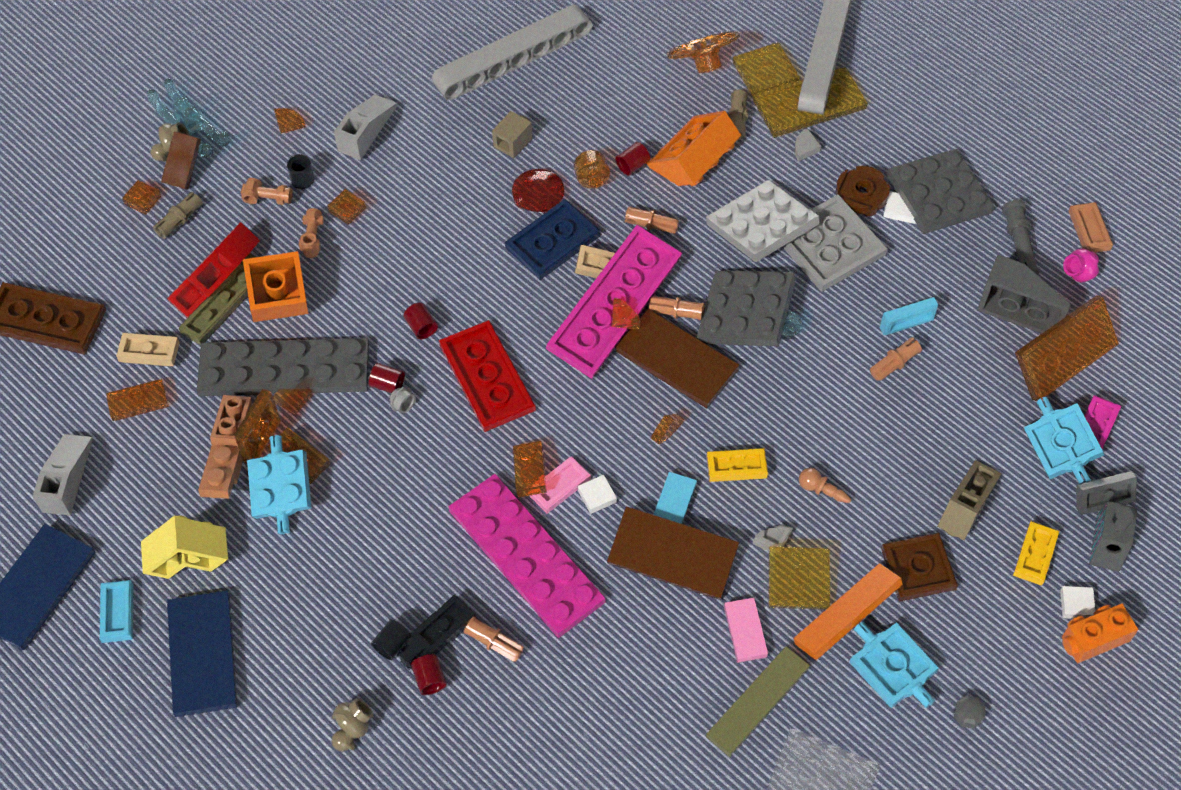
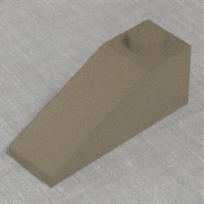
[937,460,1002,540]

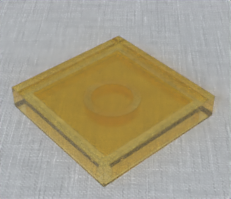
[733,42,800,98]
[768,546,830,610]

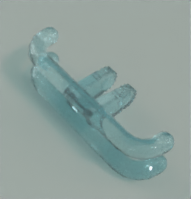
[147,78,230,158]

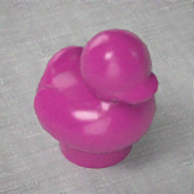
[1063,248,1099,283]

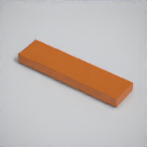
[793,563,903,660]

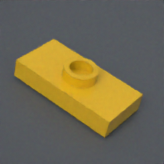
[706,448,768,482]
[1013,521,1059,586]

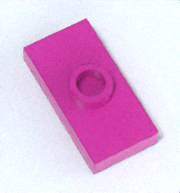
[1085,395,1121,459]

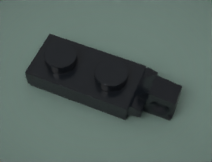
[399,595,476,670]

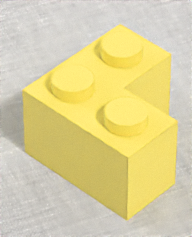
[141,516,228,579]

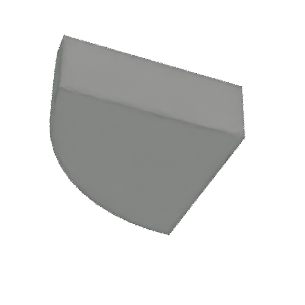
[795,128,821,162]
[753,525,793,556]

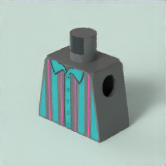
[1089,502,1137,572]

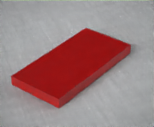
[438,320,536,432]

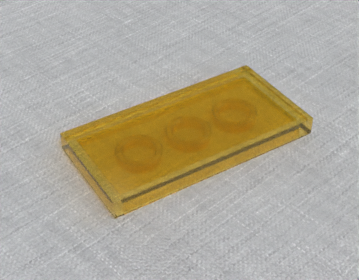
[753,67,868,138]

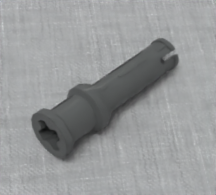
[1002,200,1039,275]

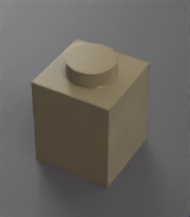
[492,111,532,158]

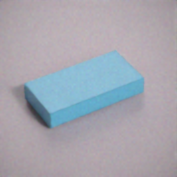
[880,297,938,335]
[653,472,697,524]
[100,580,133,643]

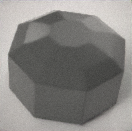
[953,695,986,729]

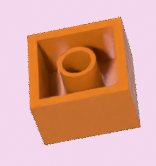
[243,251,308,322]

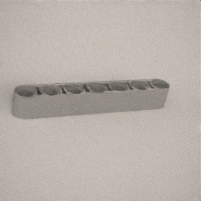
[798,0,852,115]
[431,5,593,100]

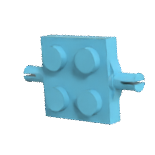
[1024,397,1104,484]
[247,435,312,534]
[850,621,939,709]

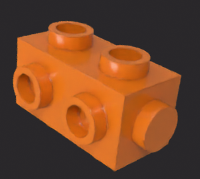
[1062,604,1139,664]

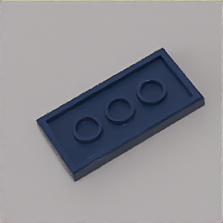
[0,524,96,651]
[167,590,238,717]

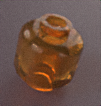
[574,150,610,189]

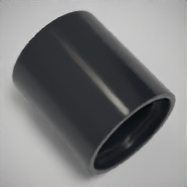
[287,154,314,189]
[371,619,411,661]

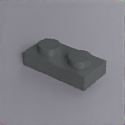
[1076,471,1137,515]

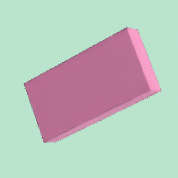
[528,456,591,514]
[724,598,768,663]

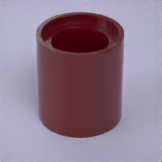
[615,142,650,176]
[403,303,438,340]
[369,363,405,394]
[411,654,447,695]

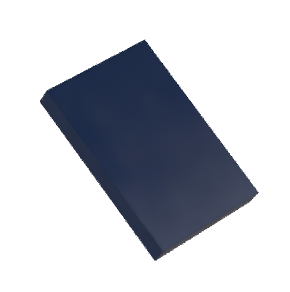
[505,199,600,280]

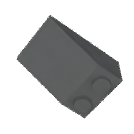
[977,255,1071,338]

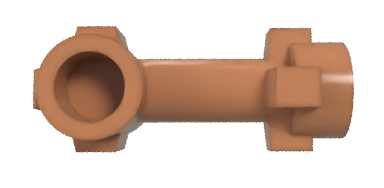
[241,178,293,205]
[299,208,324,258]

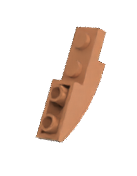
[198,395,252,499]

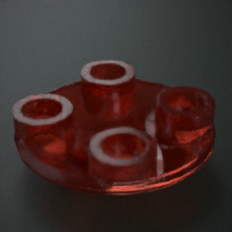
[512,169,565,213]

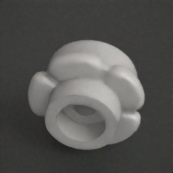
[390,387,416,414]

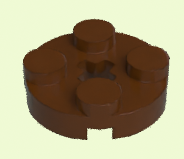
[836,166,890,216]

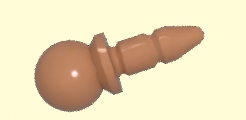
[799,468,851,503]

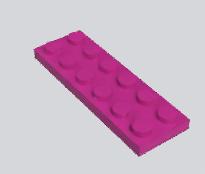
[546,225,682,379]
[448,474,605,638]

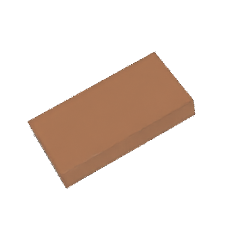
[1068,202,1113,253]

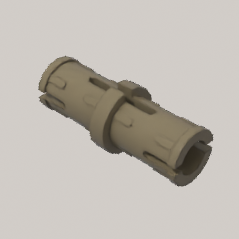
[728,89,749,140]
[153,192,203,239]

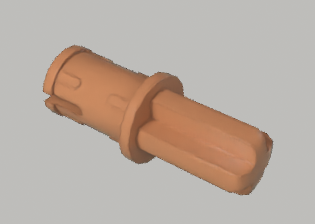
[625,206,679,233]
[649,296,705,321]
[870,337,922,381]
[464,617,524,662]

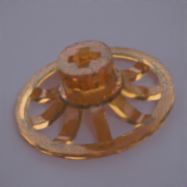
[666,31,740,73]

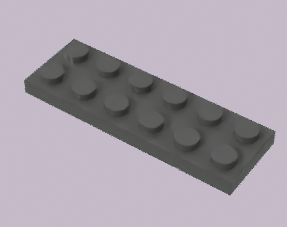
[197,338,369,397]

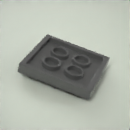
[886,149,995,234]
[697,271,796,347]

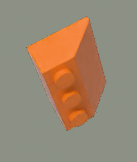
[647,111,741,186]

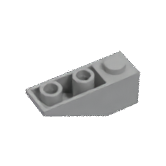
[334,95,398,160]
[32,434,93,516]

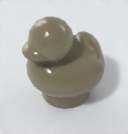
[150,122,190,162]
[332,698,373,752]

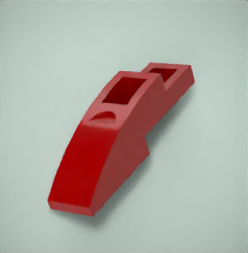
[167,222,260,318]

